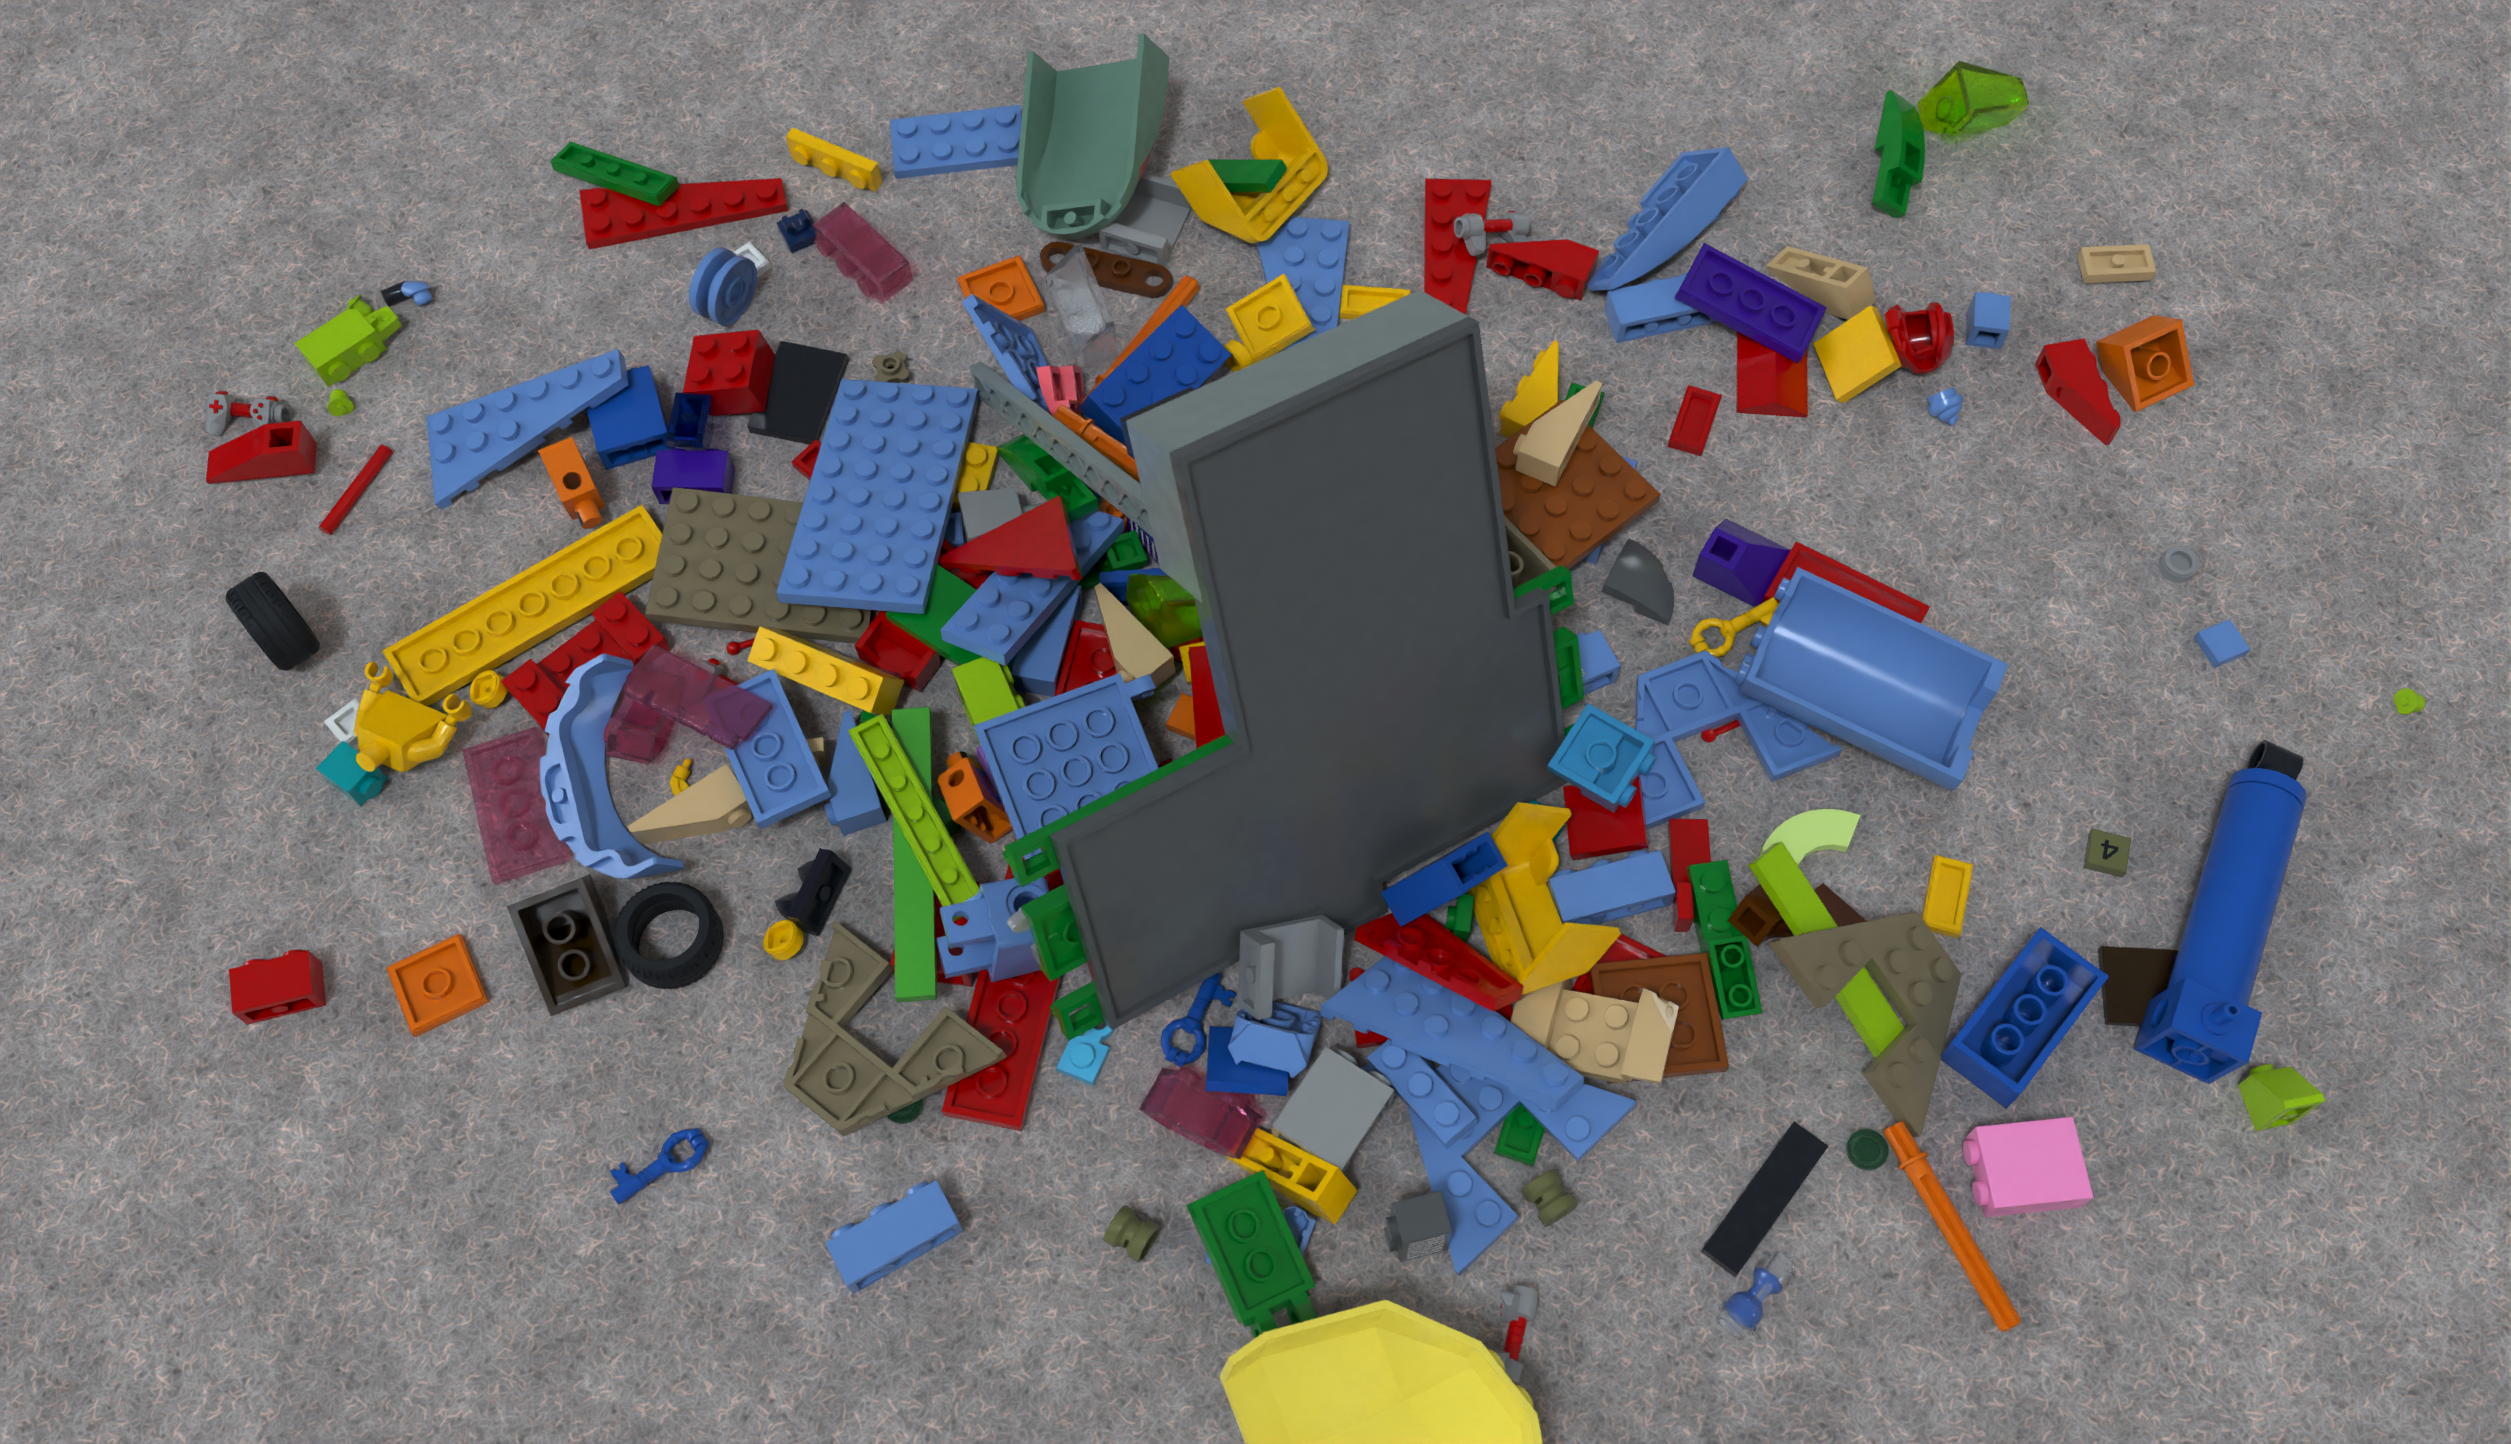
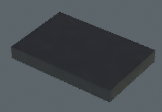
[747,341,849,445]

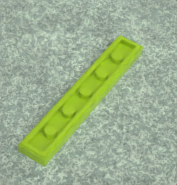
[848,713,979,922]
[1748,841,1904,1059]

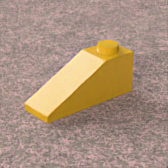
[1226,1123,1357,1225]

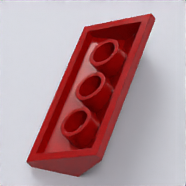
[1736,331,1808,418]

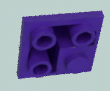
[1692,518,1791,607]

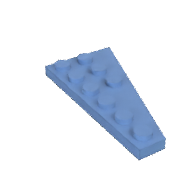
[962,294,1101,498]

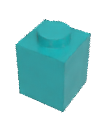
[316,740,388,806]

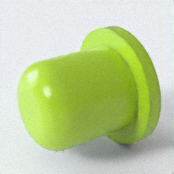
[347,294,373,316]
[327,389,354,417]
[2393,688,2425,715]

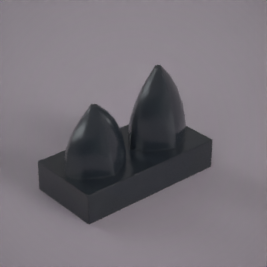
[775,848,851,936]

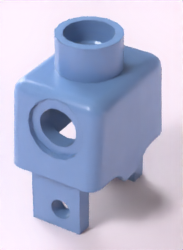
[936,876,1050,982]

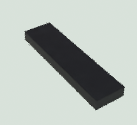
[1701,1121,1829,1277]

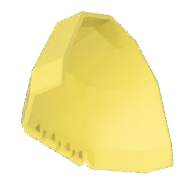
[1219,1300,1543,1444]

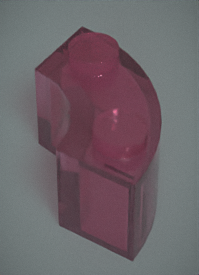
[604,670,686,764]
[1139,1067,1262,1160]

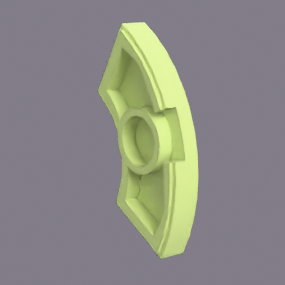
[1759,809,1861,866]

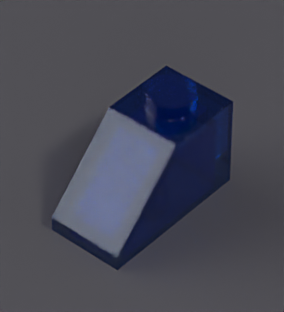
[666,392,714,450]

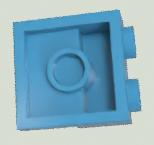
[1547,703,1657,813]

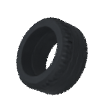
[225,572,320,671]
[614,881,724,989]

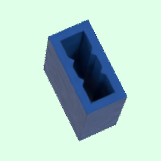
[586,365,674,470]
[1381,831,1508,927]

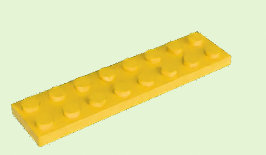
[382,505,662,706]

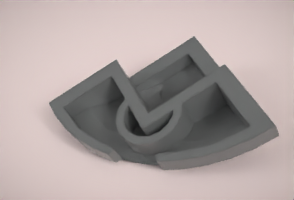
[1602,539,1674,626]

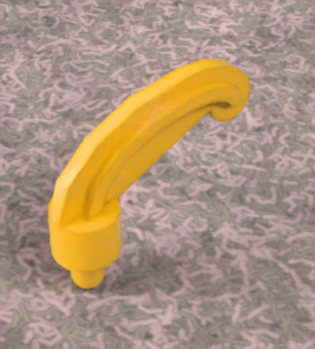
[670,758,692,796]

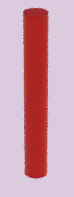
[318,444,393,535]

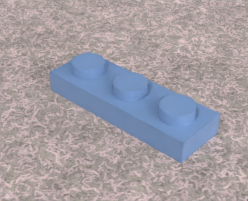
[1367,1038,1478,1149]

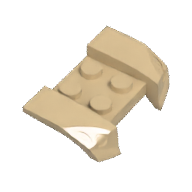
[1510,979,1679,1085]

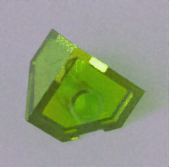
[1917,61,2029,136]
[1126,573,1203,649]

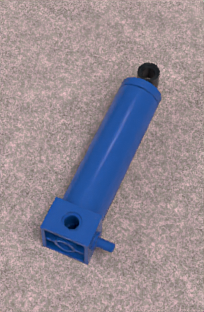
[2134,740,2307,1084]

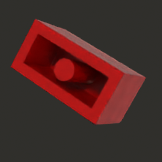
[229,949,326,1025]

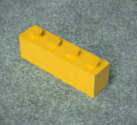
[747,626,905,715]

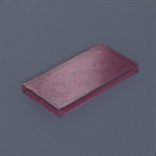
[462,727,570,885]

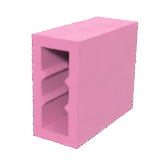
[1963,1117,2094,1218]

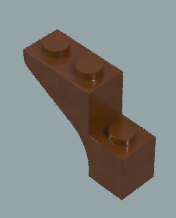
[1727,883,1867,947]

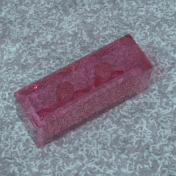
[813,202,913,304]

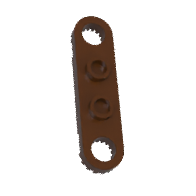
[1040,241,1171,298]

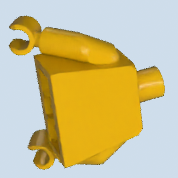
[354,661,472,772]

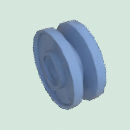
[689,247,757,326]

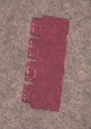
[623,644,773,750]

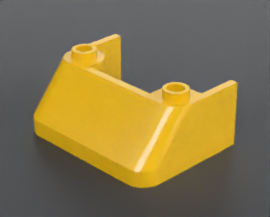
[1170,86,1328,244]
[1467,802,1621,995]

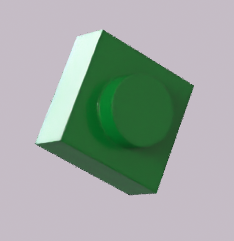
[1445,894,1474,944]

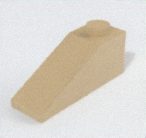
[1766,246,1876,320]
[1513,381,1603,487]
[1095,583,1175,700]
[627,764,753,844]

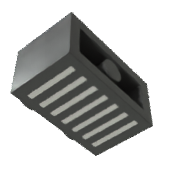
[1384,1191,1453,1262]

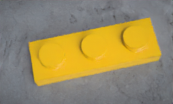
[785,127,883,192]

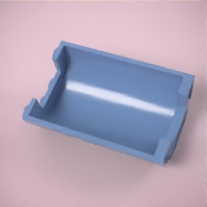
[1734,567,2008,791]

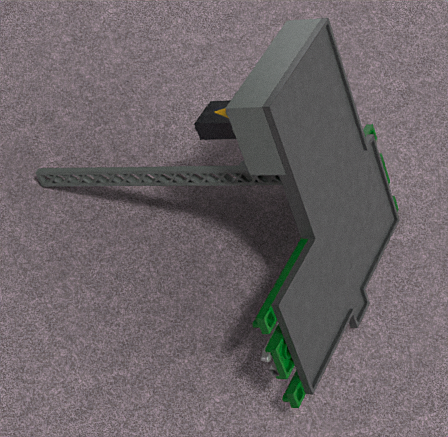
[969,290,1586,1040]

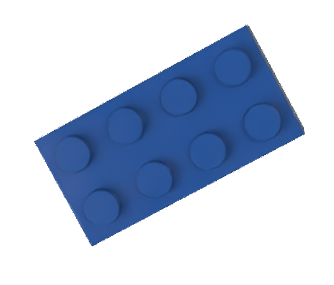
[1079,304,1232,446]
[1940,927,2109,1109]

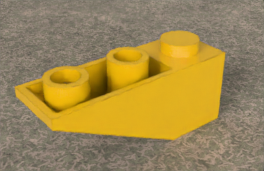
[1499,340,1559,438]

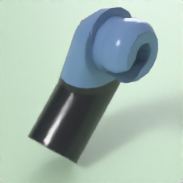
[381,281,433,307]

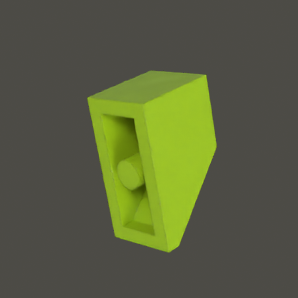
[2238,1064,2325,1131]

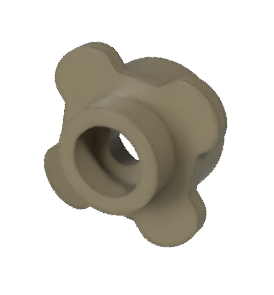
[872,351,910,383]

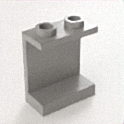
[1099,172,1192,267]
[1237,915,1345,1020]
[1272,1046,1394,1175]

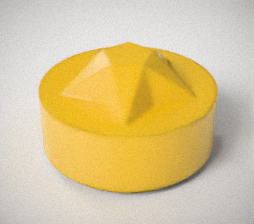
[1224,340,1254,372]
[470,670,507,709]
[763,920,804,961]

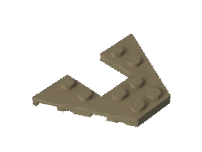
[1769,911,1962,1137]
[783,921,1007,1137]

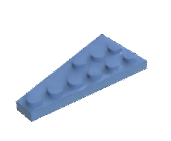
[1256,216,1350,350]
[426,349,629,510]
[1320,956,1584,1110]

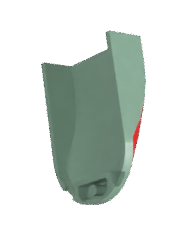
[1016,34,1170,239]

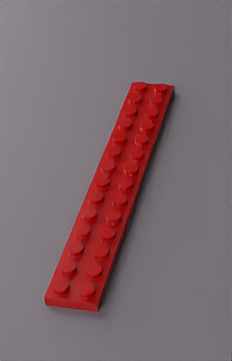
[942,620,1117,1131]

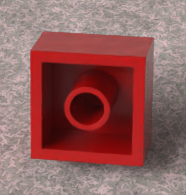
[683,329,775,417]

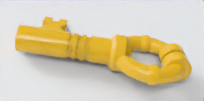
[1689,597,1778,658]

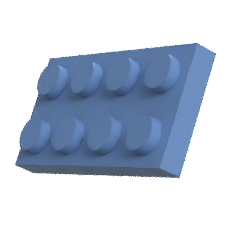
[890,105,1022,179]
[704,669,832,829]

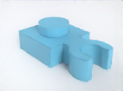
[1056,1025,1115,1087]

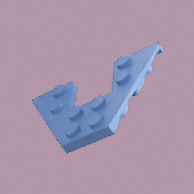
[1635,650,1842,830]
[1407,1064,1636,1276]

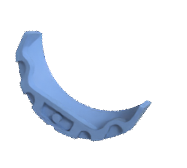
[540,654,685,879]

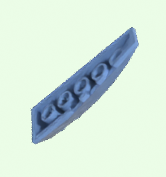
[1587,147,1748,291]

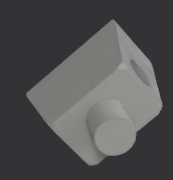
[958,488,1042,542]

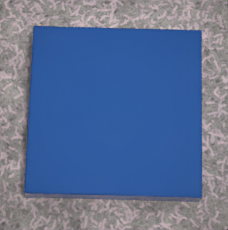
[1206,1026,1288,1096]

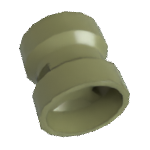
[1521,1169,1579,1227]
[1103,1205,1161,1263]

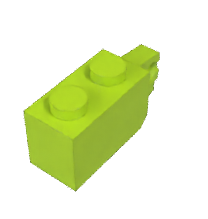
[294,305,402,387]

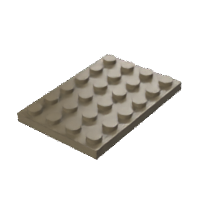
[645,487,873,644]

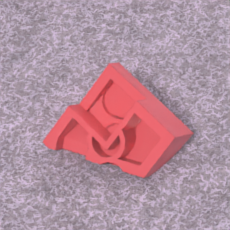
[1036,365,1085,416]

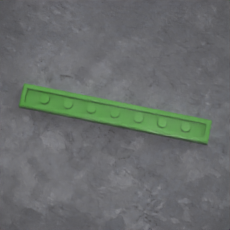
[892,707,937,1003]

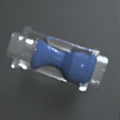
[1716,1250,1797,1340]

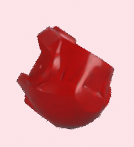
[1885,302,1954,374]

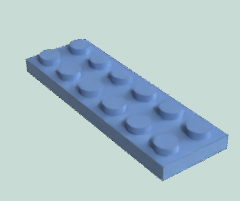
[941,510,1125,666]

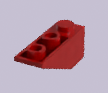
[1486,239,1600,301]
[2035,338,2121,445]
[206,421,317,484]

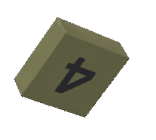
[2083,828,2131,878]

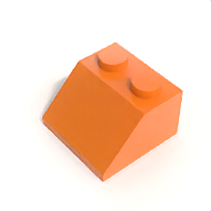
[2096,315,2194,412]

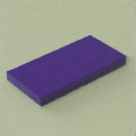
[1674,243,1827,363]

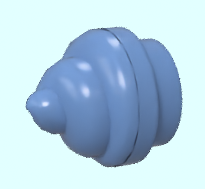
[1927,387,1963,426]

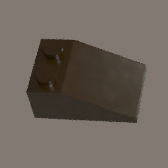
[507,874,627,1016]

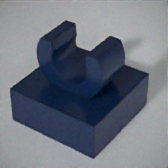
[776,209,822,254]

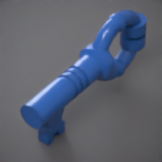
[1161,973,1236,1067]
[610,1128,709,1205]

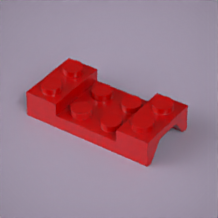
[854,538,994,692]
[501,591,671,738]

